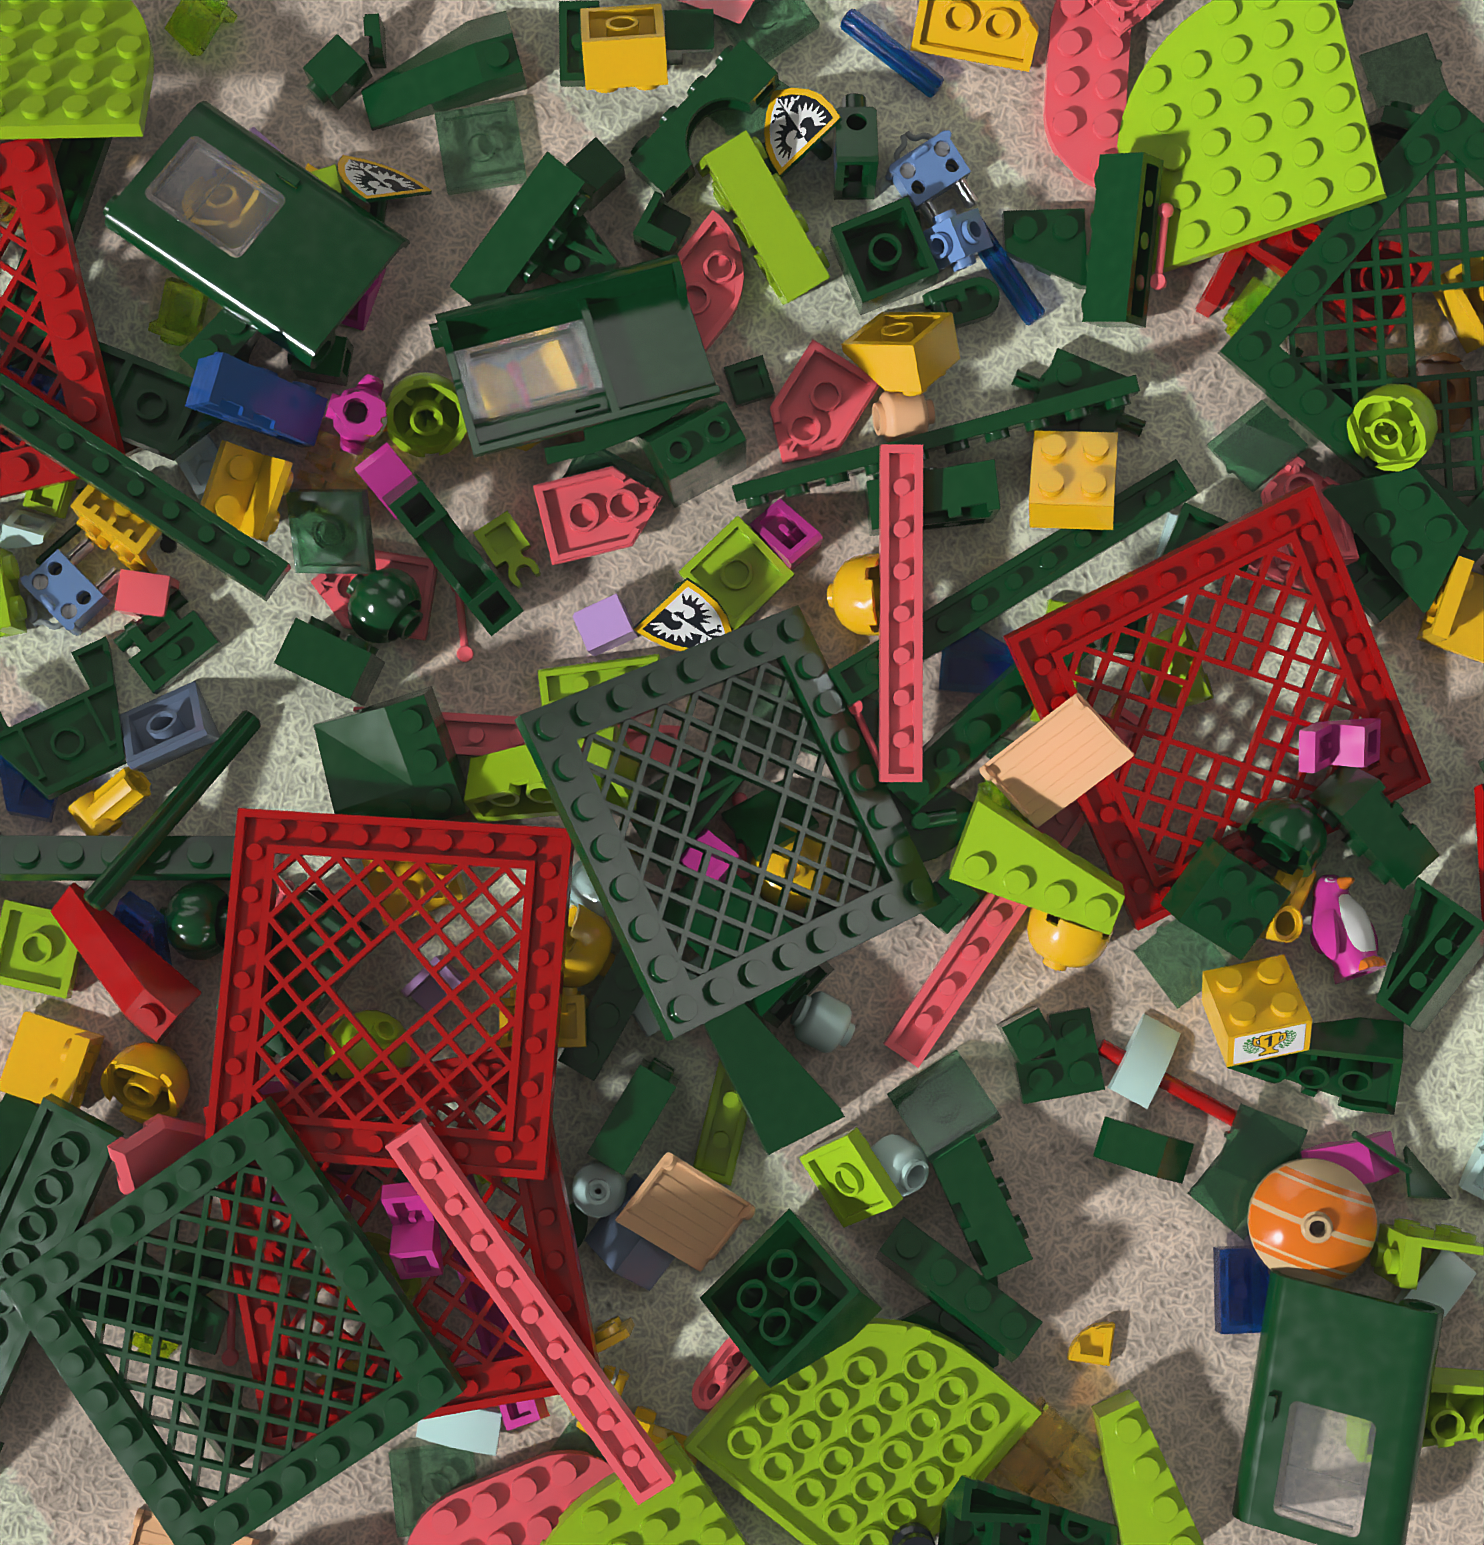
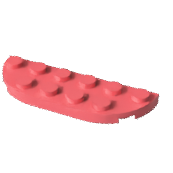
[1043,0,1131,188]
[577,210,744,396]
[407,1449,614,1545]

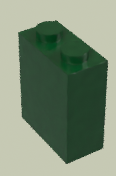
[587,1057,679,1176]

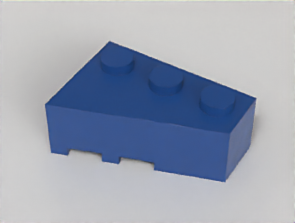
[185,352,328,448]

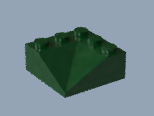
[313,686,469,821]
[700,1208,882,1388]

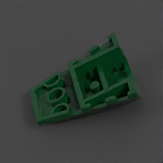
[938,1475,1118,1545]

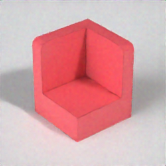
[114,569,180,617]

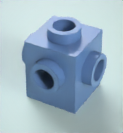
[923,208,993,272]

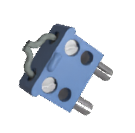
[885,130,979,227]
[20,538,120,636]

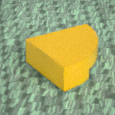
[1067,1321,1116,1366]

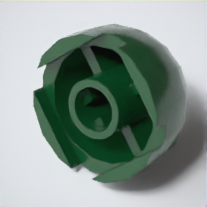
[1238,797,1327,877]

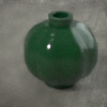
[346,568,423,644]
[158,881,229,960]

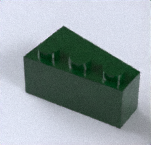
[864,459,1001,536]
[630,741,747,875]
[1309,766,1440,890]
[1376,877,1484,1033]
[926,1131,1033,1280]

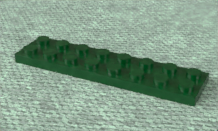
[0,1093,124,1409]

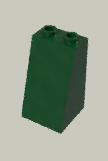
[636,398,747,508]
[662,874,834,1028]
[216,885,379,1057]
[702,1003,845,1155]

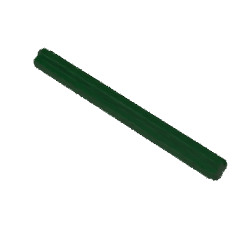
[84,710,261,911]

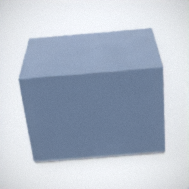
[120,681,220,773]
[584,1173,675,1291]

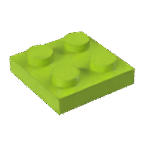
[678,515,795,630]
[0,900,81,999]
[798,1127,903,1228]

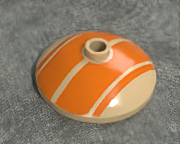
[1247,1158,1377,1285]

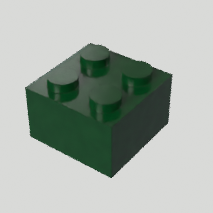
[829,196,939,316]
[274,616,385,706]
[1160,836,1291,960]

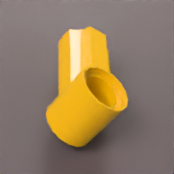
[68,766,151,836]
[1259,869,1317,943]

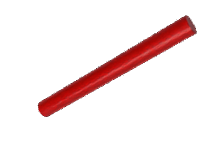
[1098,1039,1251,1133]

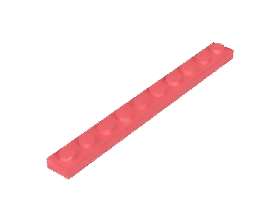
[883,703,1151,1068]
[385,1118,676,1505]

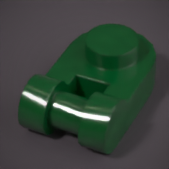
[922,277,1000,329]

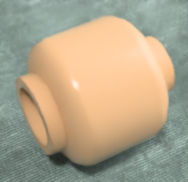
[872,391,935,443]

